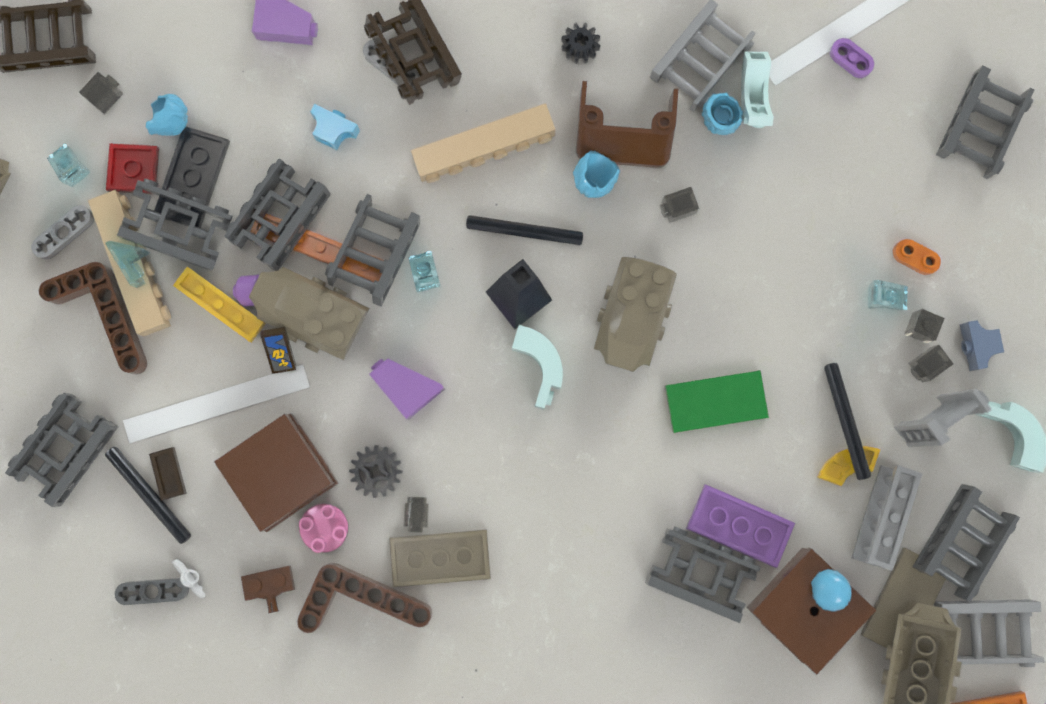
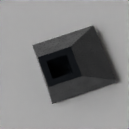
[485,259,552,330]

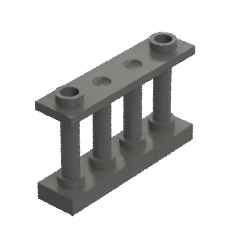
[936,65,1034,179]
[325,194,420,307]
[913,484,1020,602]

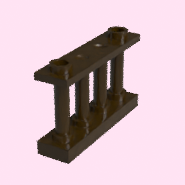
[0,0,96,73]

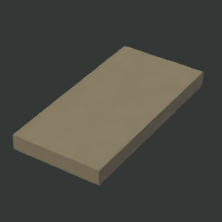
[389,529,491,587]
[860,547,946,649]

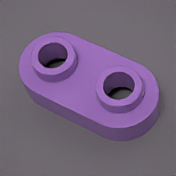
[830,38,874,78]

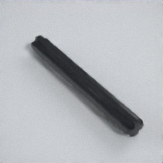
[466,215,583,245]
[824,363,871,480]
[105,447,191,544]

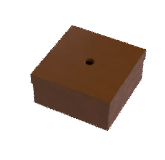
[214,413,339,532]
[746,548,876,675]

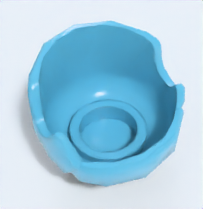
[811,569,851,612]

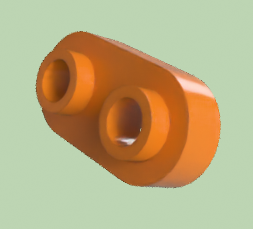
[893,239,941,275]

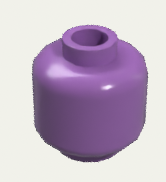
[233,274,260,307]

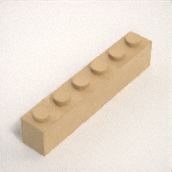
[411,103,556,183]
[88,190,171,337]

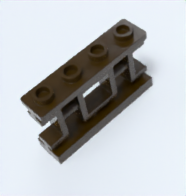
[364,0,462,105]

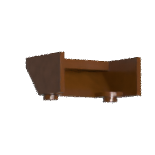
[576,81,679,168]

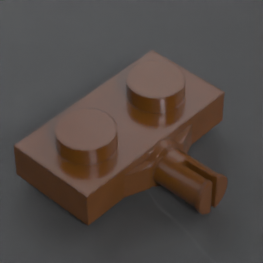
[241,566,295,614]

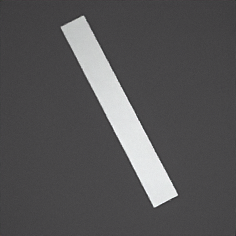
[769,0,909,86]
[123,365,310,444]

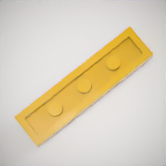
[173,266,266,343]

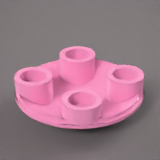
[299,504,348,553]

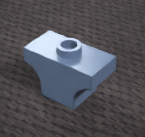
[960,320,1004,371]

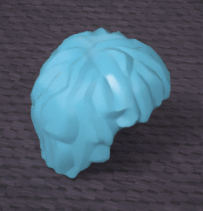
[701,93,743,135]
[145,94,188,136]
[573,151,620,198]

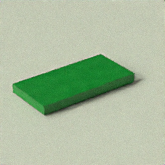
[665,370,769,433]

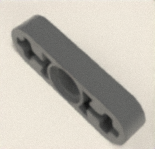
[115,578,189,605]

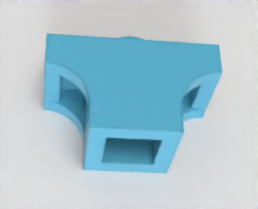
[310,104,360,150]

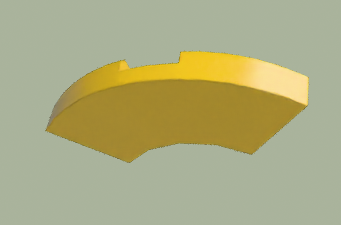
[817,446,881,486]

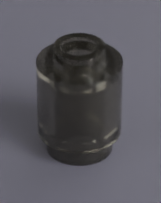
[403,497,429,532]

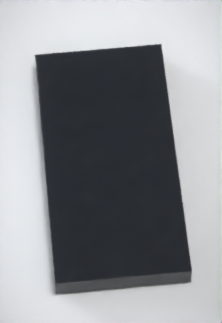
[154,127,230,228]

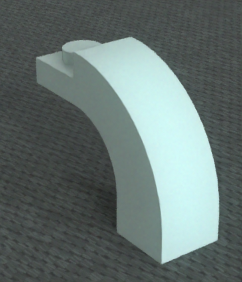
[741,51,774,128]
[512,325,563,410]
[975,401,1046,473]

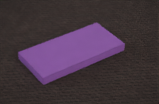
[686,484,795,568]

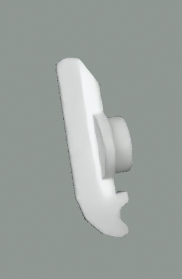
[172,559,205,598]

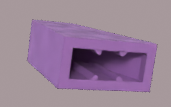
[252,0,318,45]
[369,359,445,420]

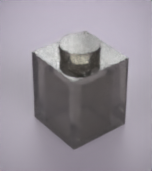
[79,72,123,114]
[660,187,699,223]
[904,309,945,343]
[908,345,953,383]

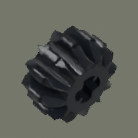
[561,22,601,64]

